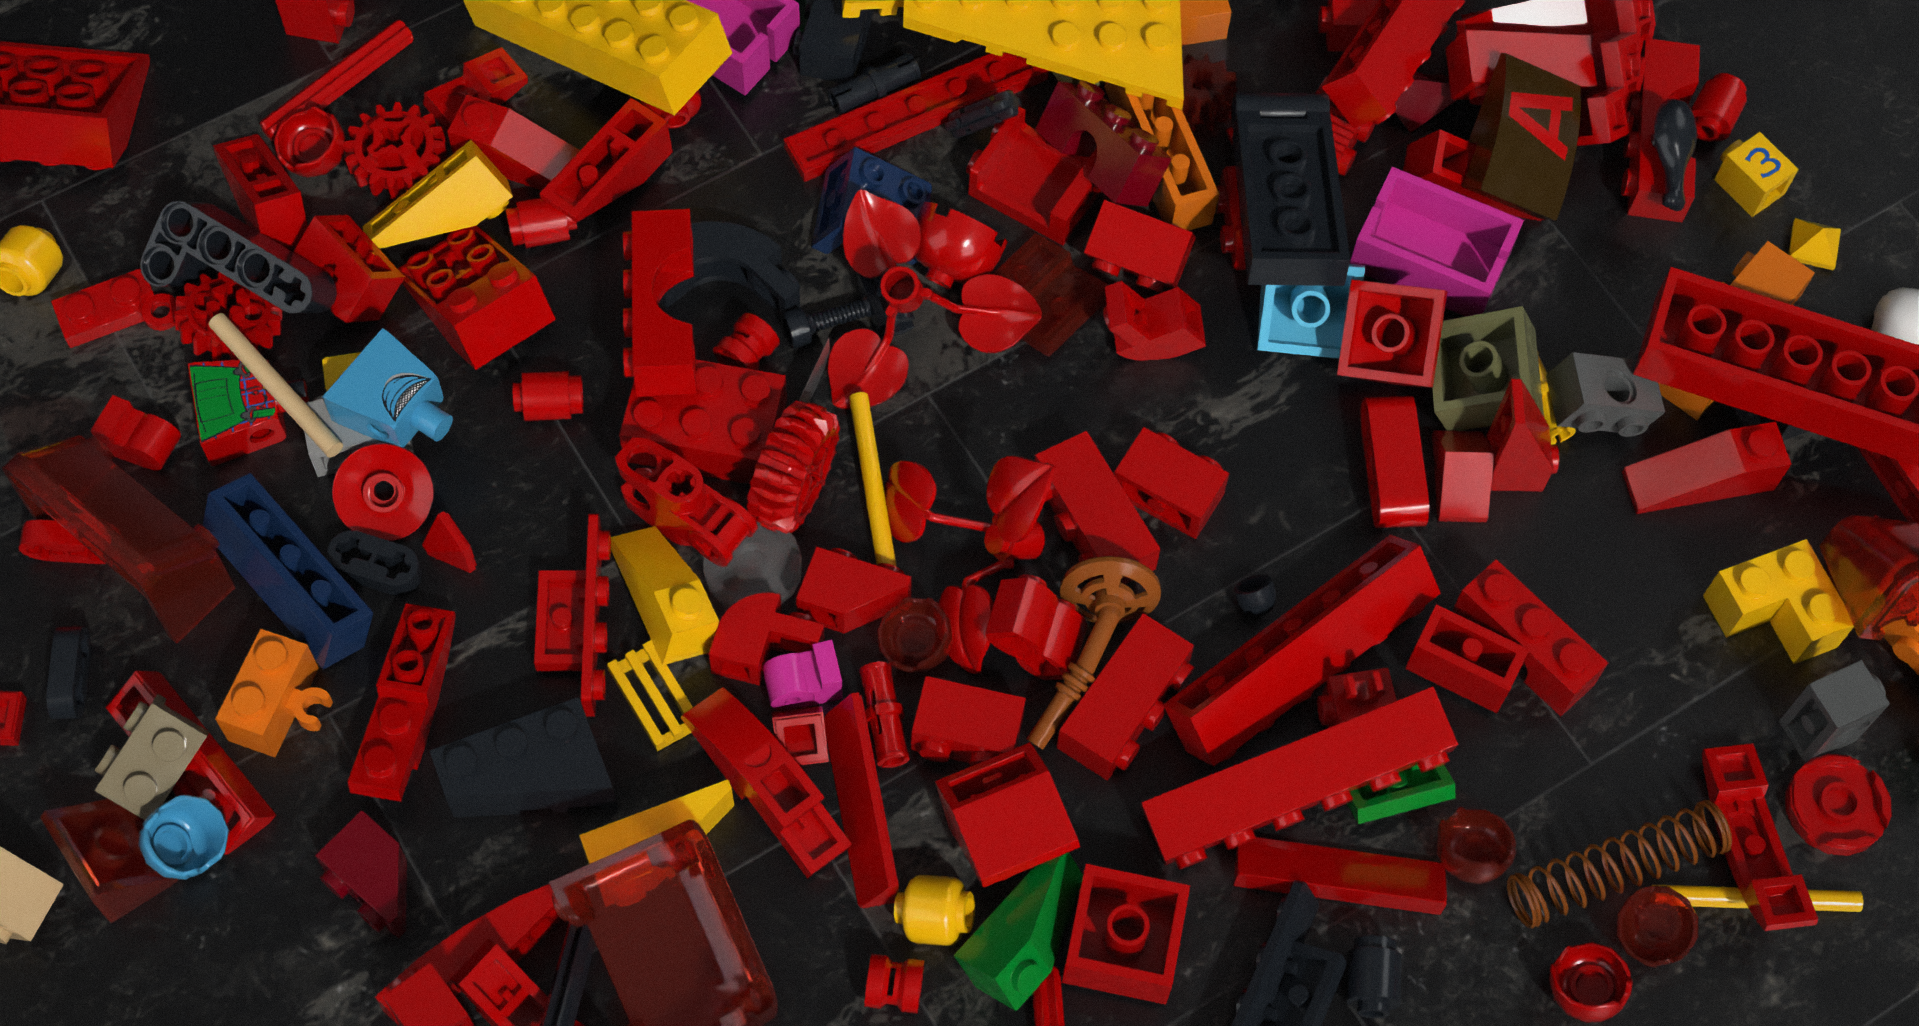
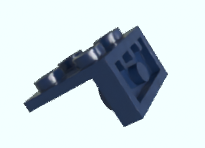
[811,147,932,265]

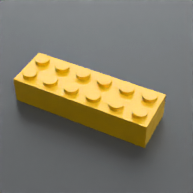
[463,0,732,116]

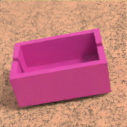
[687,0,800,95]
[1350,167,1524,317]

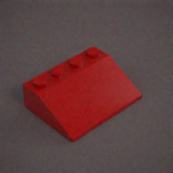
[0,41,150,170]

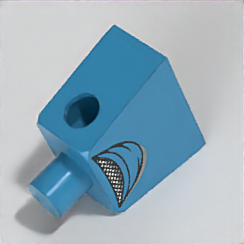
[323,328,453,447]

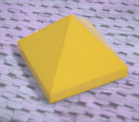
[1788,218,1841,271]

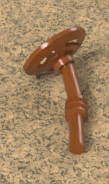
[1026,556,1161,750]

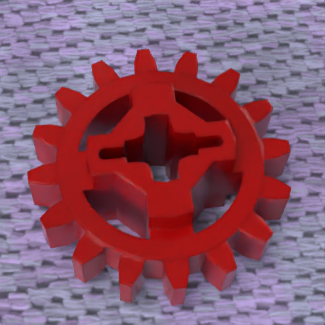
[343,102,448,199]

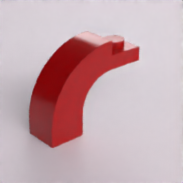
[450,939,585,1026]

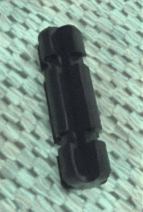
[945,90,1022,139]

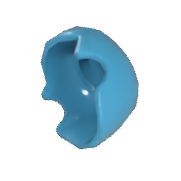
[139,795,229,880]

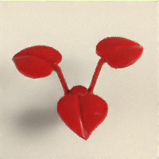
[828,189,1042,410]
[884,456,1057,674]

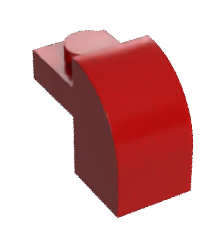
[1103,281,1206,361]
[709,593,825,686]

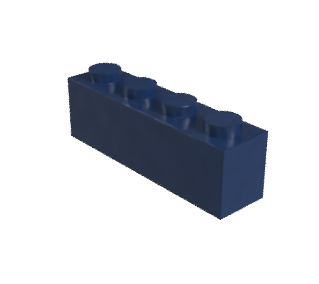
[202,473,373,669]

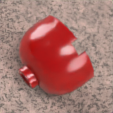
[915,202,1008,289]

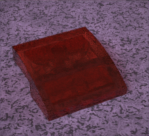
[993,233,1108,357]

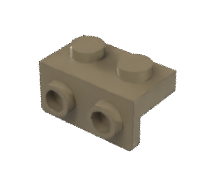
[94,694,209,820]

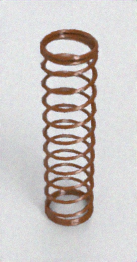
[1507,800,1732,929]

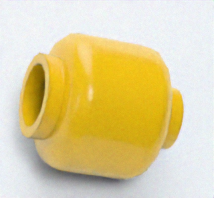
[0,225,63,296]
[894,875,975,946]

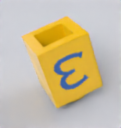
[1714,132,1799,217]

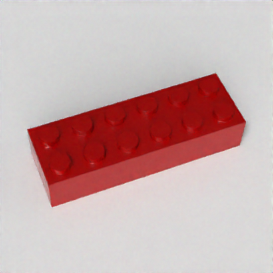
[1633,267,1919,467]

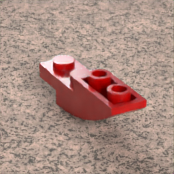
[348,603,456,802]
[681,687,852,879]

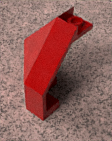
[1456,0,1656,146]

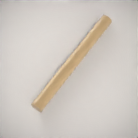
[209,313,343,458]

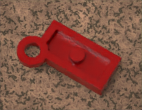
[51,268,176,348]

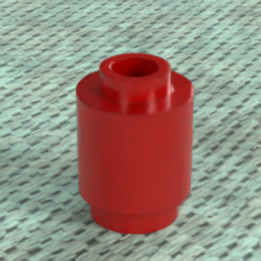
[1691,73,1747,142]
[506,198,578,249]
[513,371,584,421]

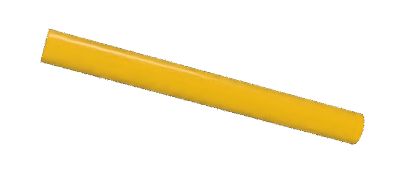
[849,392,897,567]
[1650,885,1863,912]

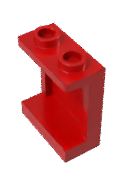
[966,107,1102,246]

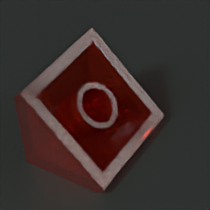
[40,799,179,923]

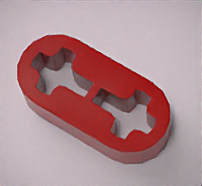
[19,520,119,564]

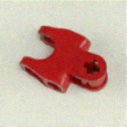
[615,437,758,567]

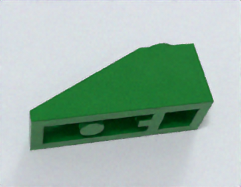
[954,852,1083,1011]

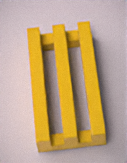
[607,640,693,752]

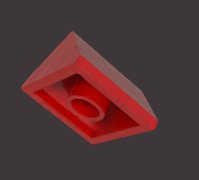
[1337,279,1447,388]

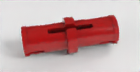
[859,661,910,768]

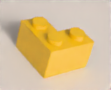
[1703,539,1856,664]

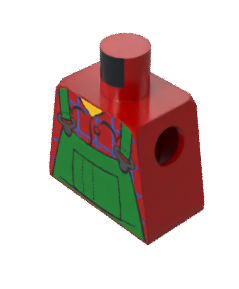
[188,359,310,466]

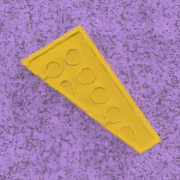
[903,0,1184,110]

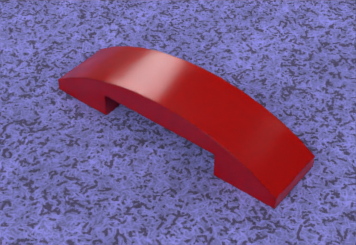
[1702,743,1819,931]

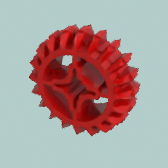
[747,400,840,534]

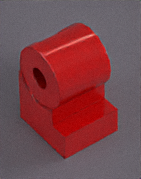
[90,395,181,470]

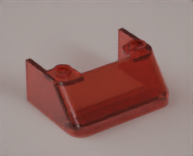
[2,435,235,644]

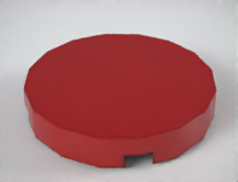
[1785,754,1892,856]

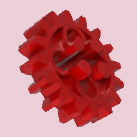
[174,272,282,361]

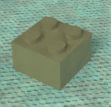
[1432,306,1544,431]

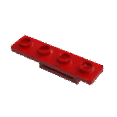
[534,514,611,717]

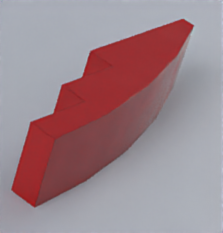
[375,876,578,1025]

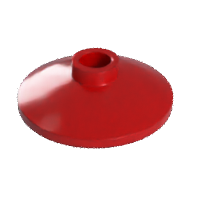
[332,443,434,541]

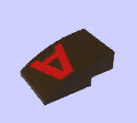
[1462,53,1581,221]

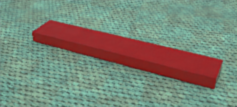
[784,52,1049,182]

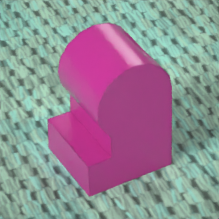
[762,639,843,710]

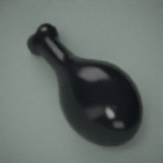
[1651,99,1698,211]

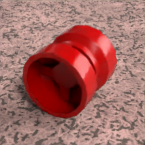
[713,313,780,370]
[864,953,925,1014]

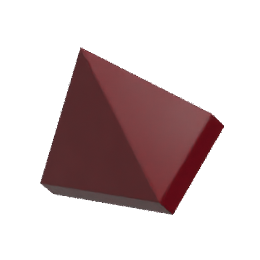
[1395,72,1456,133]

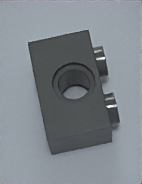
[1546,352,1665,437]
[1779,660,1890,763]

